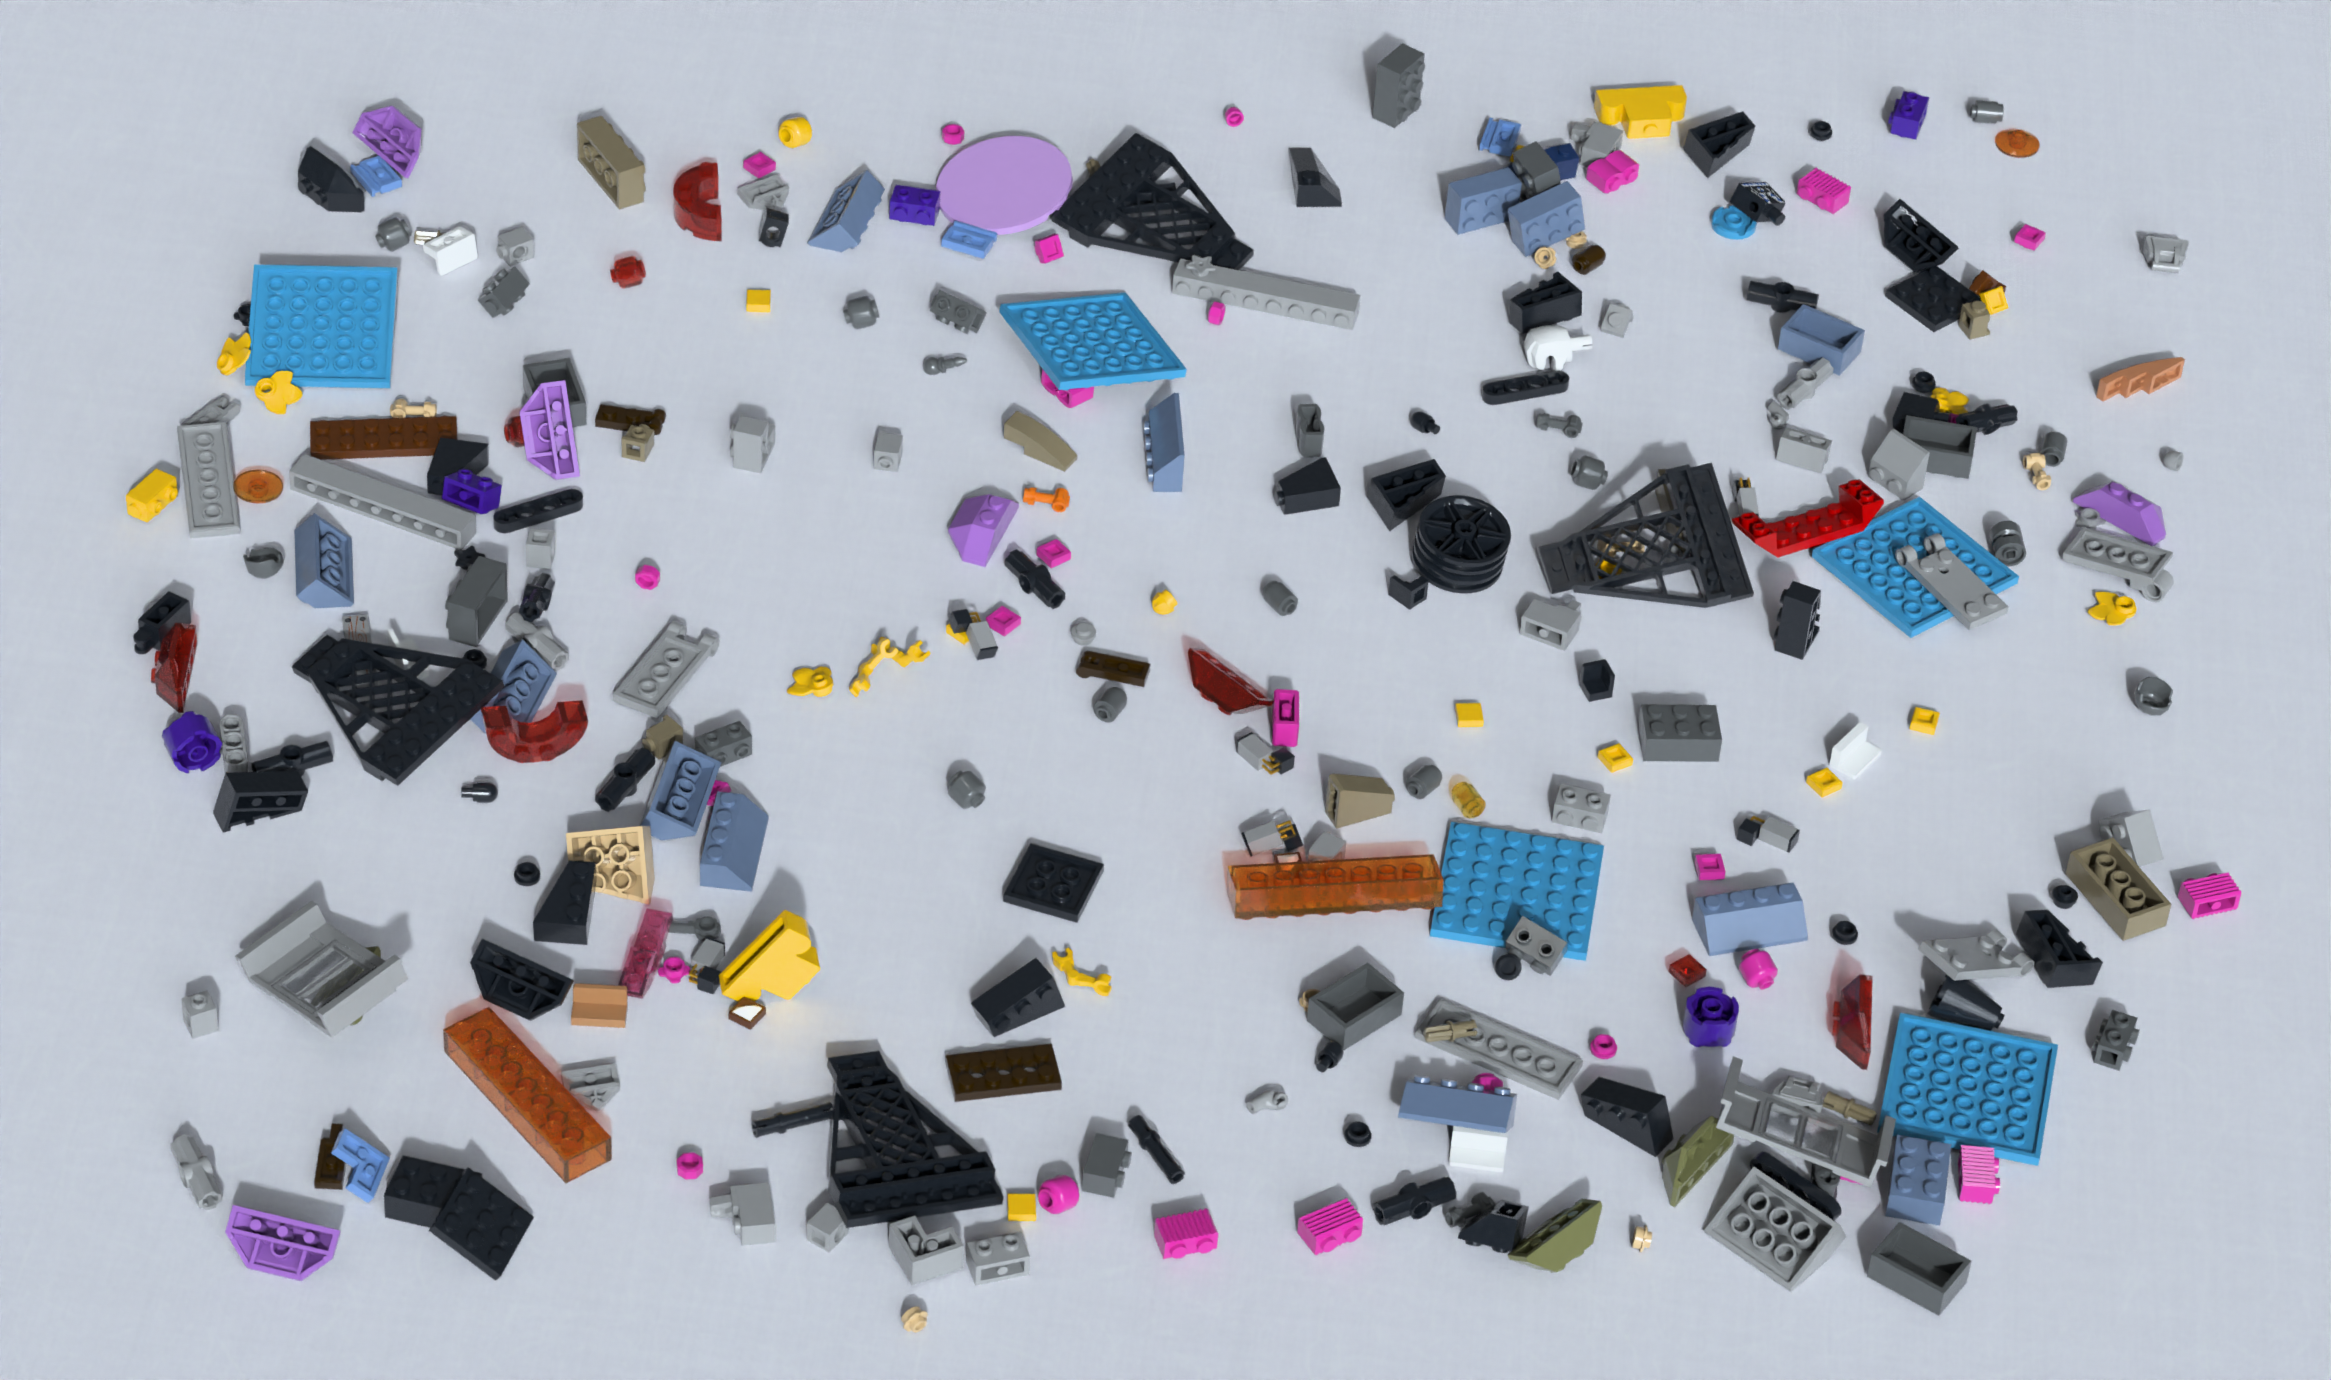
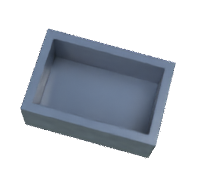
[1445,167,1522,235]
[1508,181,1585,257]
[1778,304,1865,376]
[1885,1135,1951,1226]

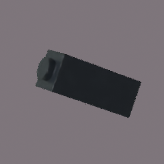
[427,437,489,495]
[1274,457,1341,515]

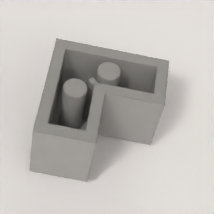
[730,416,776,473]
[2098,810,2164,867]
[889,1216,964,1285]

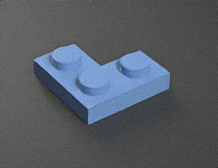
[331,1128,390,1203]

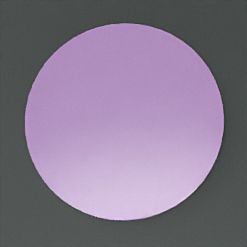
[936,136,1073,235]

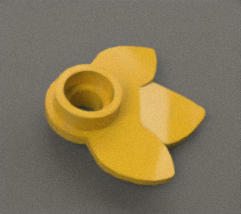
[217,332,251,376]
[255,371,303,414]
[1930,387,1969,415]
[2088,592,2137,626]
[787,666,834,697]

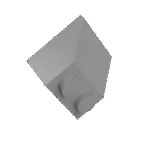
[1868,428,1930,500]

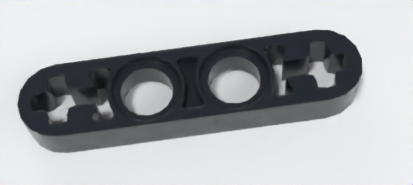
[1482,371,1570,405]
[493,489,583,533]
[1750,1152,1842,1221]

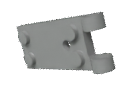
[1895,533,2009,630]
[613,621,720,718]
[1918,929,2034,981]

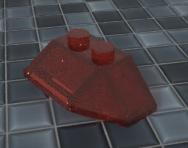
[151,623,198,713]
[1188,648,1274,715]
[1831,974,1873,1070]

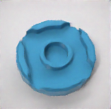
[1711,205,1757,240]

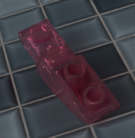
[618,908,673,999]

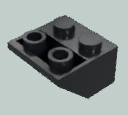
[1458,1200,1529,1253]

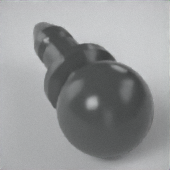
[923,357,967,375]

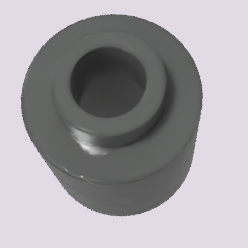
[1970,100,2004,124]
[2041,432,2067,467]
[1263,581,1298,616]
[1093,687,1127,723]
[1406,765,1442,799]

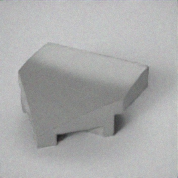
[737,174,790,210]
[561,1063,620,1111]

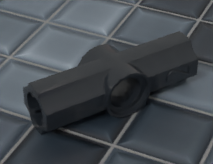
[1746,281,1819,313]
[1956,404,2018,435]
[1005,549,1065,609]
[519,573,555,622]
[251,741,333,777]
[595,748,655,812]
[1373,1177,1457,1225]

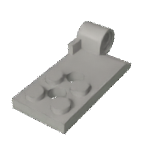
[2063,527,2174,602]

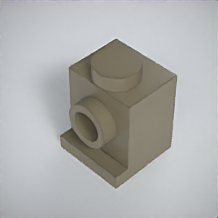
[1958,301,1990,340]
[622,424,654,462]
[642,715,683,760]

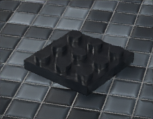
[1885,266,1981,332]
[1003,843,1104,923]
[429,1167,534,1281]

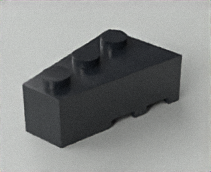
[1683,111,1755,178]
[1510,271,1582,334]
[1367,459,1446,531]
[1773,581,1821,660]
[213,771,308,833]
[533,861,597,945]
[2016,910,2103,988]
[971,958,1065,1037]
[1581,1077,1674,1157]

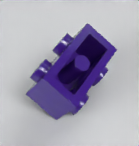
[1888,91,1930,140]
[889,185,941,226]
[442,469,502,514]

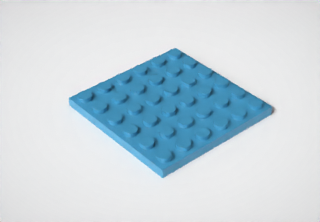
[245,265,398,388]
[999,292,1187,390]
[1812,497,2019,638]
[1430,822,1604,961]
[1877,1013,2058,1166]

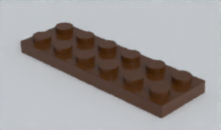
[310,416,457,460]

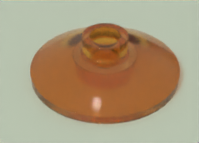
[1995,129,2040,158]
[233,470,283,504]

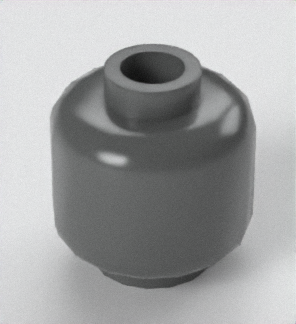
[375,217,412,252]
[843,296,880,329]
[1571,455,1608,490]
[948,771,986,809]

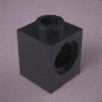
[759,208,789,247]

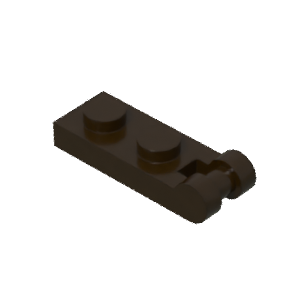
[595,404,666,435]
[1076,651,1151,687]

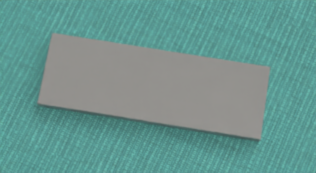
[177,422,240,538]
[1415,999,1583,1100]

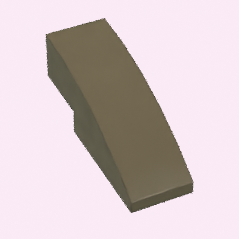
[1004,411,1078,472]

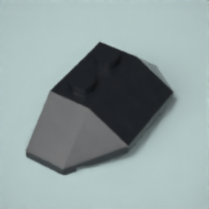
[297,146,365,213]
[1884,199,1959,272]
[470,939,574,1021]

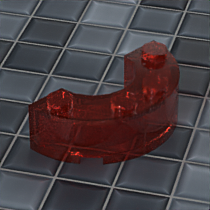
[673,162,722,241]
[481,700,588,763]

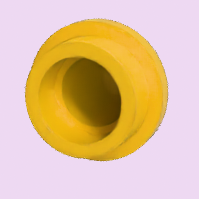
[1152,589,1178,615]

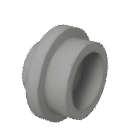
[1071,623,1096,645]

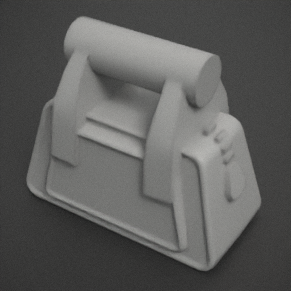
[2143,236,2189,273]
[1770,1076,1823,1119]

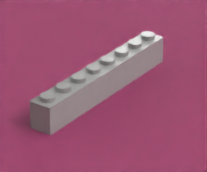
[1172,259,1361,330]
[289,454,476,550]

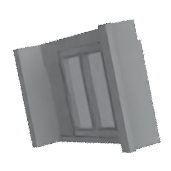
[235,901,408,1038]
[1716,1056,1896,1188]

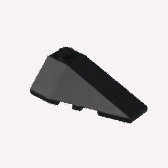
[1288,148,1342,207]

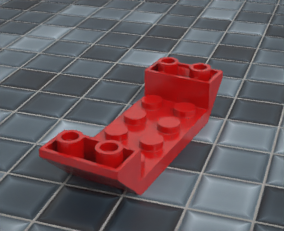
[1732,479,1884,558]

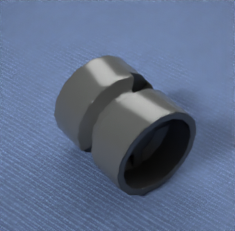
[1990,521,2026,566]

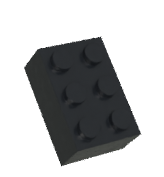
[384,1155,483,1228]

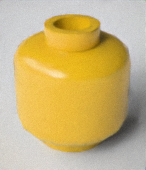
[779,116,812,148]

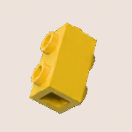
[126,468,178,523]

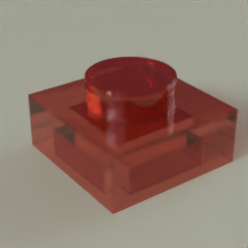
[1668,954,1707,987]

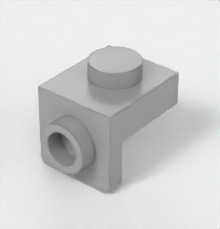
[1601,303,1634,338]

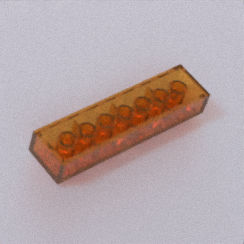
[1227,854,1443,920]
[443,1007,612,1183]

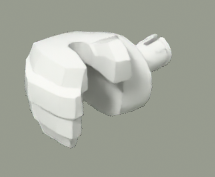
[1524,325,1592,371]

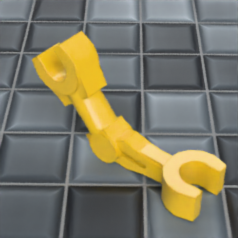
[849,637,898,697]
[871,637,931,667]
[1052,948,1112,996]

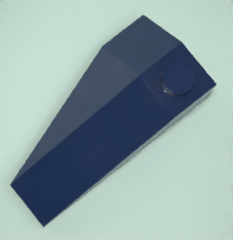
[1498,143,1579,180]

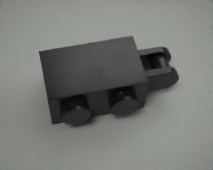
[133,591,191,654]

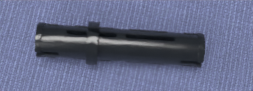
[751,1102,833,1138]
[1128,1115,1185,1184]

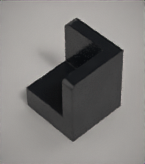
[1388,575,1429,610]
[1579,659,1615,702]

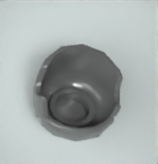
[243,548,284,579]
[2134,677,2173,715]

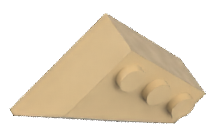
[566,826,655,905]

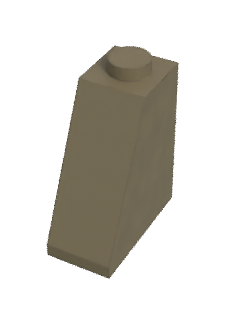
[1325,774,1395,829]

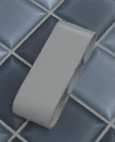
[220,714,248,773]

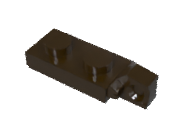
[314,1123,347,1190]

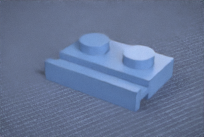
[1479,118,1521,157]
[350,156,402,197]
[941,220,997,259]

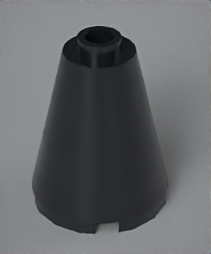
[1927,974,2005,1031]

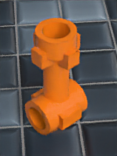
[1023,487,1070,512]

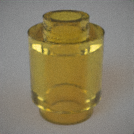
[1451,782,1486,819]

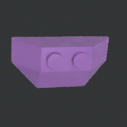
[352,106,421,178]
[519,380,580,480]
[2073,481,2166,546]
[948,494,1019,567]
[225,1205,341,1281]

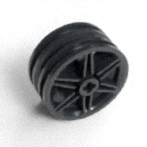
[1412,495,1511,594]

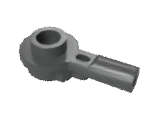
[668,917,721,941]

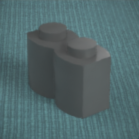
[1296,404,1325,457]

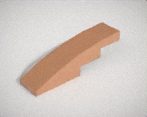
[2096,357,2185,402]

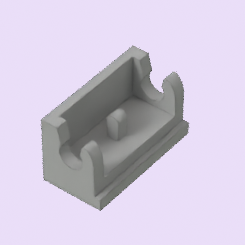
[1776,427,1832,473]

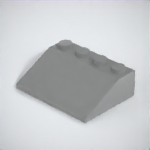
[1704,1167,1846,1292]

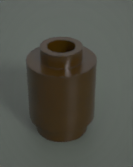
[1572,245,1606,275]

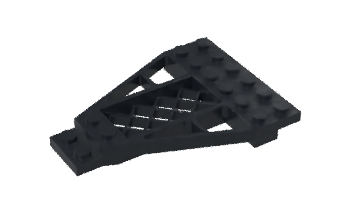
[1051,133,1254,270]
[1538,463,1754,608]
[292,635,504,786]
[827,1051,1004,1228]

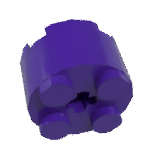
[162,711,223,773]
[1683,987,1739,1047]

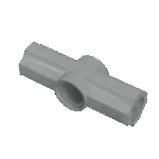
[1777,358,1834,410]
[505,612,569,671]
[171,1134,222,1210]

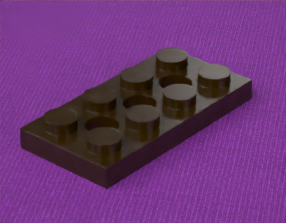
[945,1043,1062,1102]

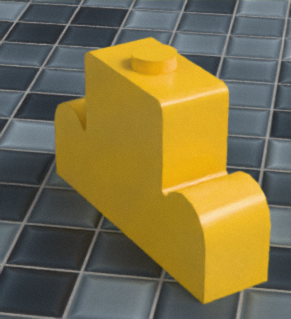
[1594,85,1687,139]
[719,910,820,1002]

